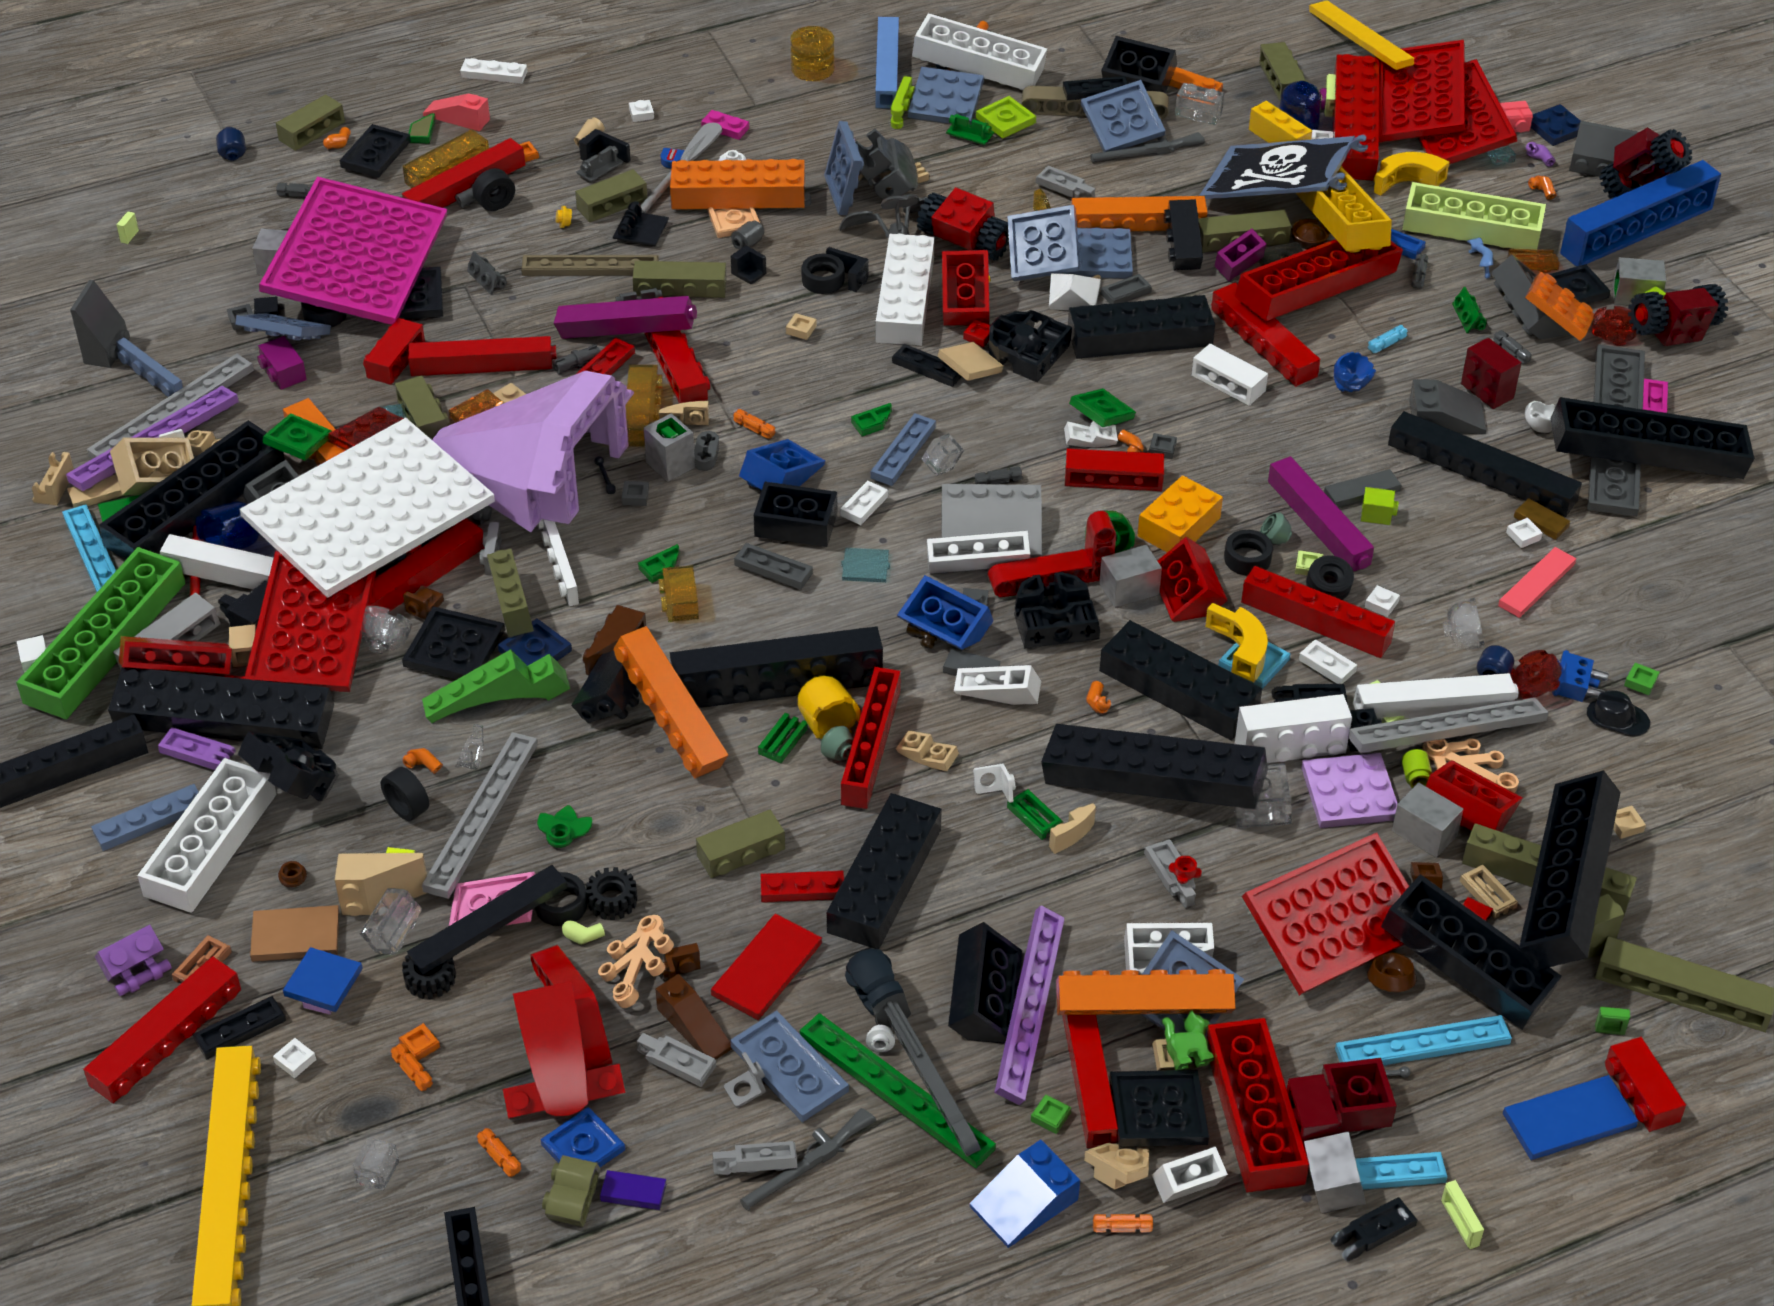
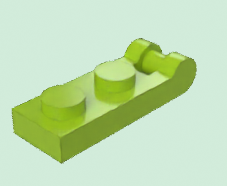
[891,76,915,129]

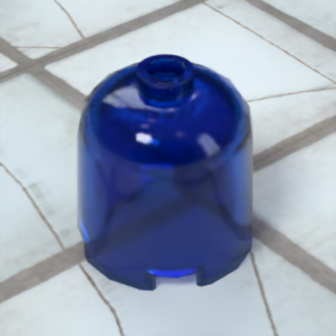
[1279,81,1322,130]
[196,501,260,550]

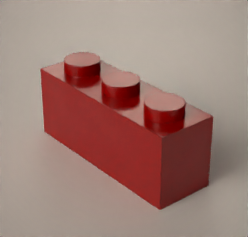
[363,318,425,385]
[1605,1037,1686,1132]

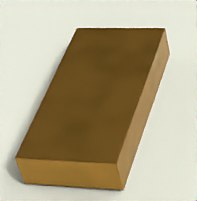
[1514,498,1570,540]

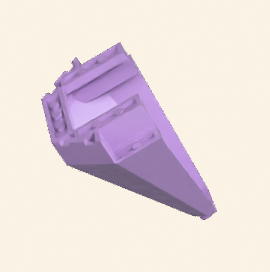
[432,371,634,532]

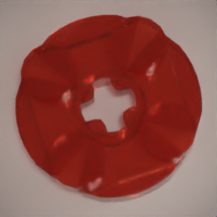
[1592,306,1637,346]
[1510,650,1562,699]

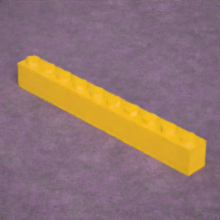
[192,1046,261,1306]

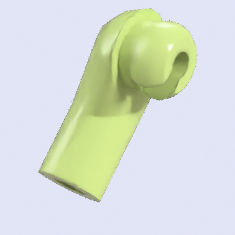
[562,921,605,944]

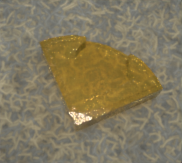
[1033,189,1051,211]

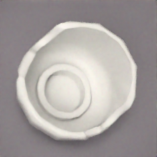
[1525,401,1555,433]

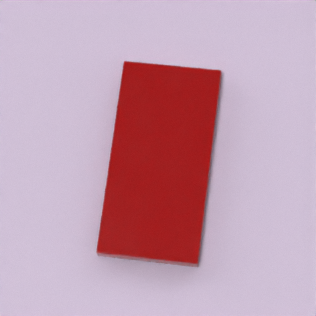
[711,913,822,1020]

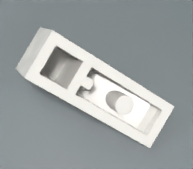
[954,665,1041,705]

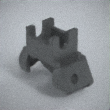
[855,129,918,200]

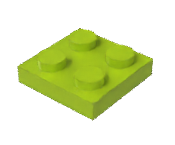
[976,96,1036,139]

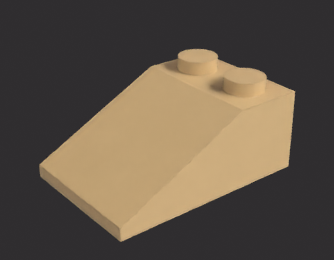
[110,438,194,495]
[335,853,427,916]

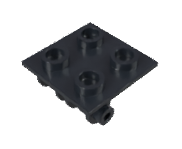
[613,201,669,246]

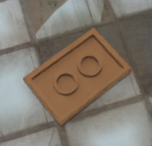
[250,905,340,962]

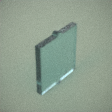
[841,548,890,583]

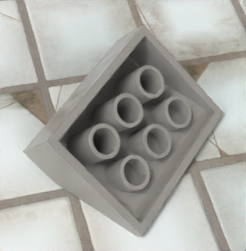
[941,484,1042,558]

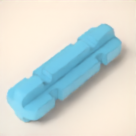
[1368,325,1408,353]

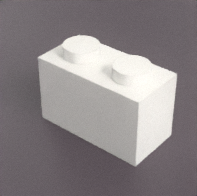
[1152,1147,1228,1203]

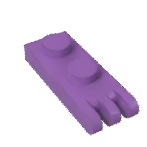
[158,727,236,770]

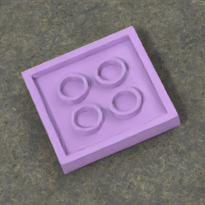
[1301,753,1398,828]

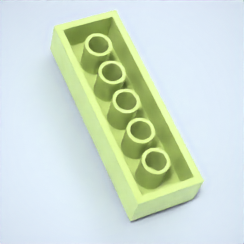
[1402,182,1546,253]

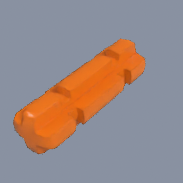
[733,409,776,439]
[391,1043,433,1091]
[477,1128,521,1177]
[1093,1214,1153,1233]

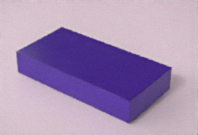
[600,1170,667,1210]

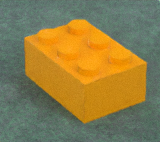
[1137,475,1223,552]

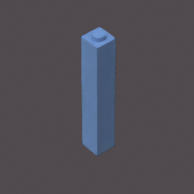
[875,17,899,109]

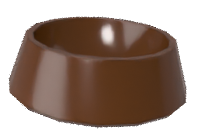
[1291,219,1331,250]
[1367,953,1417,992]

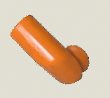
[323,127,351,149]
[1528,175,1557,200]
[1118,429,1144,452]
[1086,681,1111,714]
[403,748,443,774]

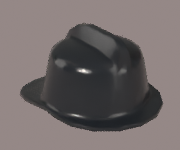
[1587,690,1650,736]

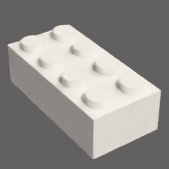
[1235,694,1352,763]

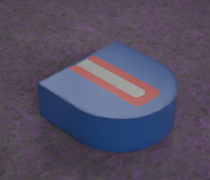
[661,148,685,168]

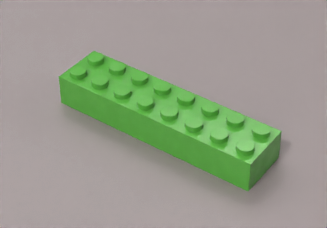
[16,547,186,720]

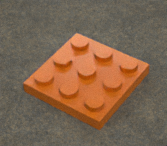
[1525,272,1595,341]

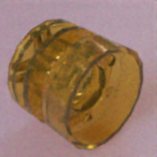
[791,26,834,81]

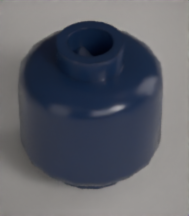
[216,127,246,161]
[1476,645,1515,676]

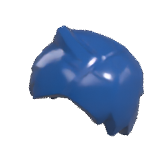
[1334,352,1376,392]

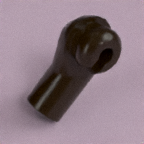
[906,623,937,649]

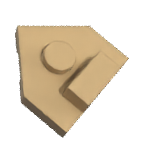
[1084,1143,1149,1190]

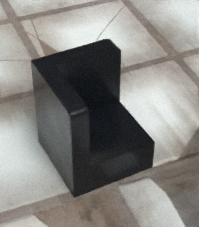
[730,245,767,284]

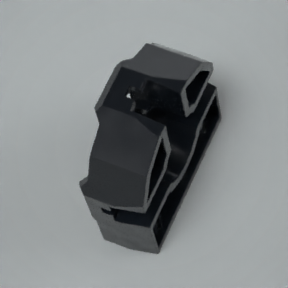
[989,310,1072,383]
[1014,572,1100,649]
[238,731,339,801]

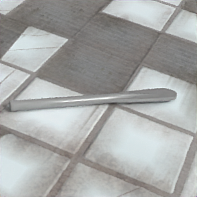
[641,123,722,213]

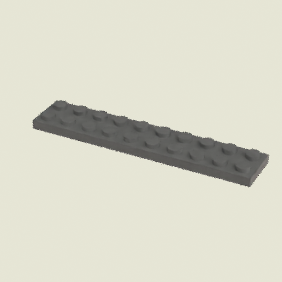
[1587,345,1645,517]

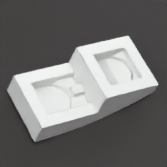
[1064,421,1118,447]

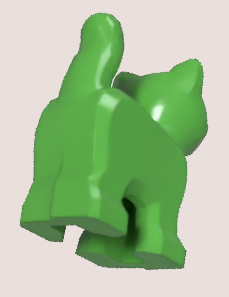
[1162,1010,1214,1070]

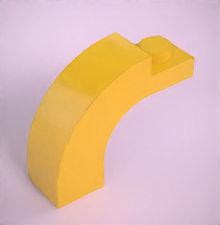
[1373,152,1450,196]
[1205,603,1268,683]

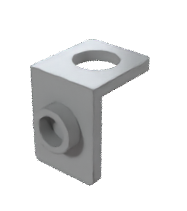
[724,1052,766,1108]

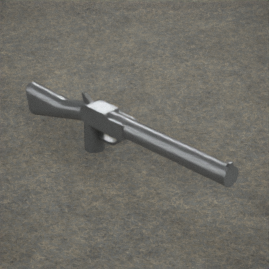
[1090,132,1205,163]
[740,1108,876,1211]

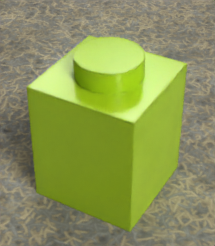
[1361,487,1399,525]

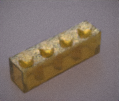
[402,129,489,188]
[625,365,663,447]

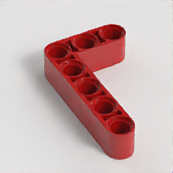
[987,511,1116,597]
[530,945,612,1071]

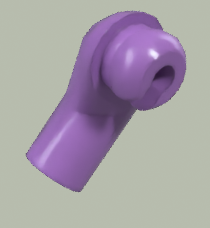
[1525,142,1555,167]

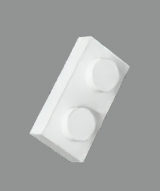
[840,481,888,525]
[1299,639,1357,684]

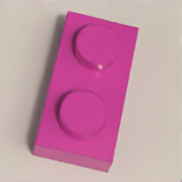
[701,110,749,140]
[1643,379,1668,413]

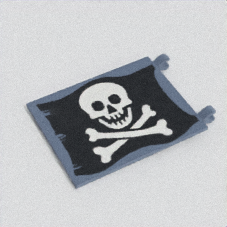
[1199,135,1368,199]

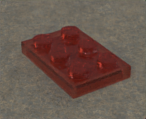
[328,407,415,451]

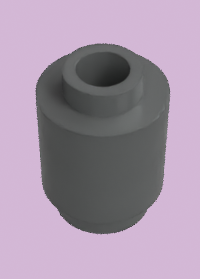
[731,220,764,249]

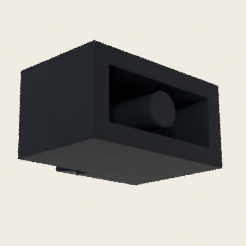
[218,581,268,628]

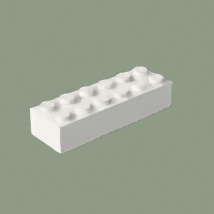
[912,13,1047,90]
[876,234,935,346]
[137,758,277,913]

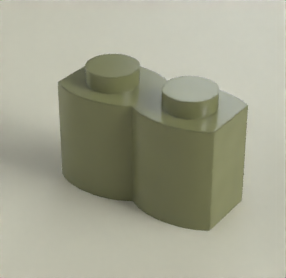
[542,1155,600,1227]

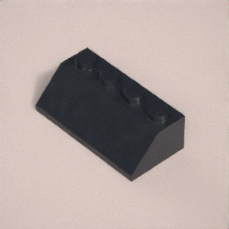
[948,922,1022,1044]

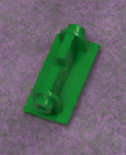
[946,114,994,145]
[1452,287,1487,333]

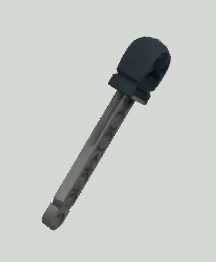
[845,948,981,1157]

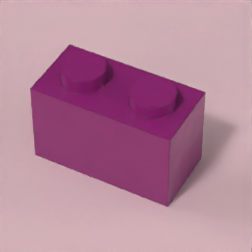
[1214,228,1267,281]
[257,336,307,390]

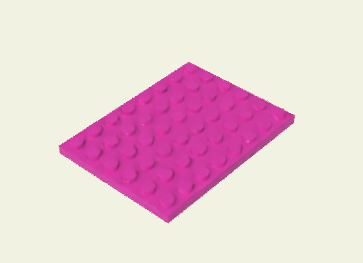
[259,176,447,325]

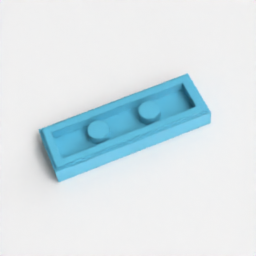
[1356,1152,1447,1190]

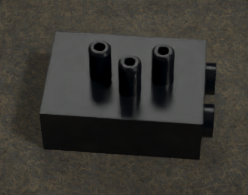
[571,651,640,723]

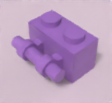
[95,925,172,996]

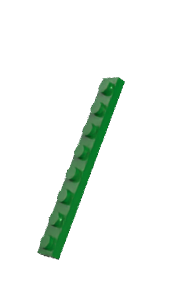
[800,1013,996,1169]

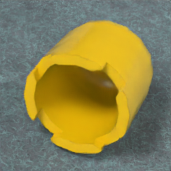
[797,676,861,739]

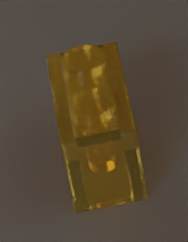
[658,565,699,622]

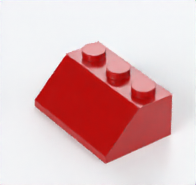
[1157,537,1228,622]
[1426,760,1523,832]

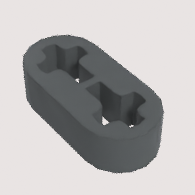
[694,431,719,471]

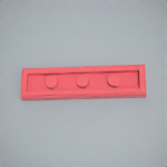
[1498,547,1577,618]

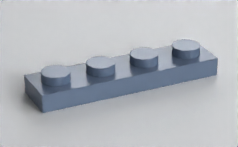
[116,337,183,397]
[871,413,936,486]
[91,784,199,851]

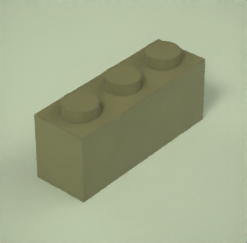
[276,94,345,151]
[575,169,647,223]
[395,375,450,440]
[696,809,785,878]

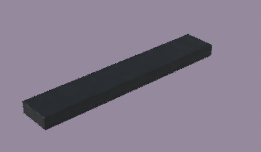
[407,865,568,975]

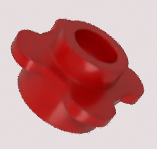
[1169,856,1202,884]

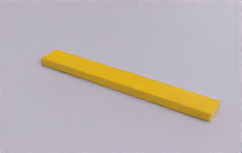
[1309,0,1414,70]

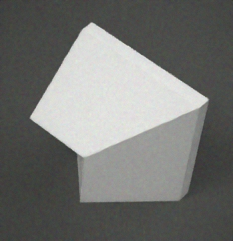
[1049,273,1101,310]

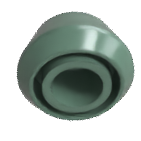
[1260,512,1292,545]
[821,726,854,761]

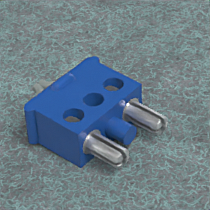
[1544,650,1609,702]

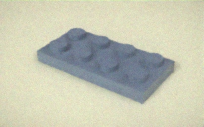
[730,1010,849,1123]

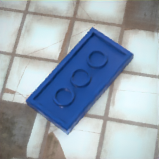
[1503,1075,1638,1160]

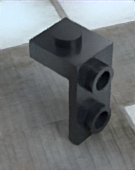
[579,129,631,163]
[826,247,869,292]

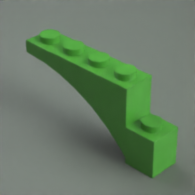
[422,649,570,723]

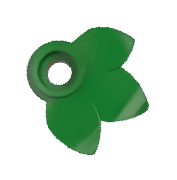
[537,805,592,848]

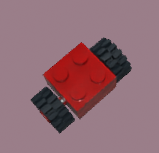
[917,187,1009,261]

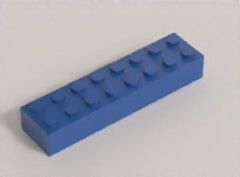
[1560,160,1721,267]

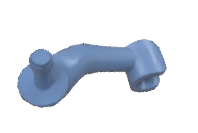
[1467,238,1493,278]

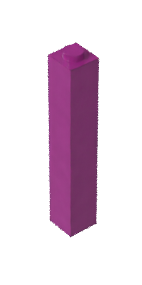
[554,296,697,339]
[1268,456,1374,572]

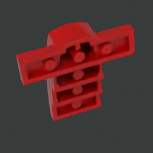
[503,981,626,1118]

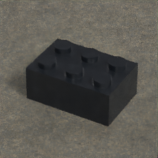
[1101,36,1177,94]
[753,482,838,547]

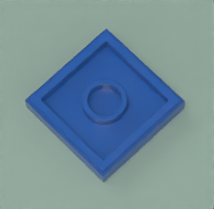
[283,947,363,1012]
[541,1107,625,1167]

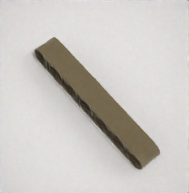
[1021,86,1169,120]

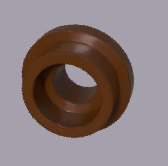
[278,861,307,887]

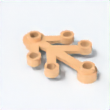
[1422,738,1519,793]
[598,915,674,1008]

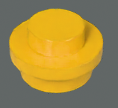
[556,205,572,228]

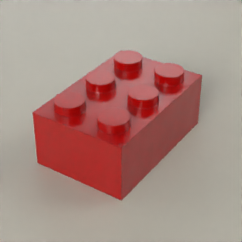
[942,250,990,326]

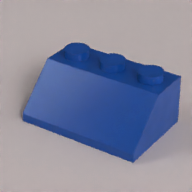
[897,575,993,650]

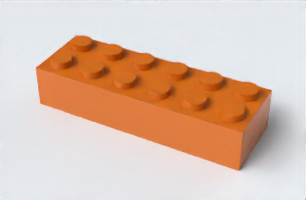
[670,159,805,209]

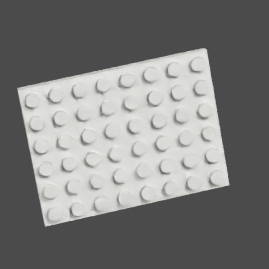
[240,418,495,598]

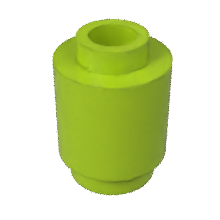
[1401,749,1432,788]

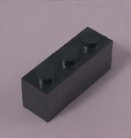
[1164,199,1203,270]

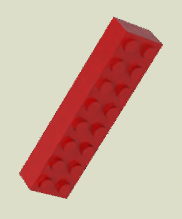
[1332,54,1379,181]
[1235,239,1403,321]

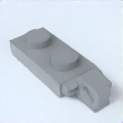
[1036,166,1095,198]
[1144,839,1196,908]
[637,1033,716,1087]
[713,1141,797,1175]

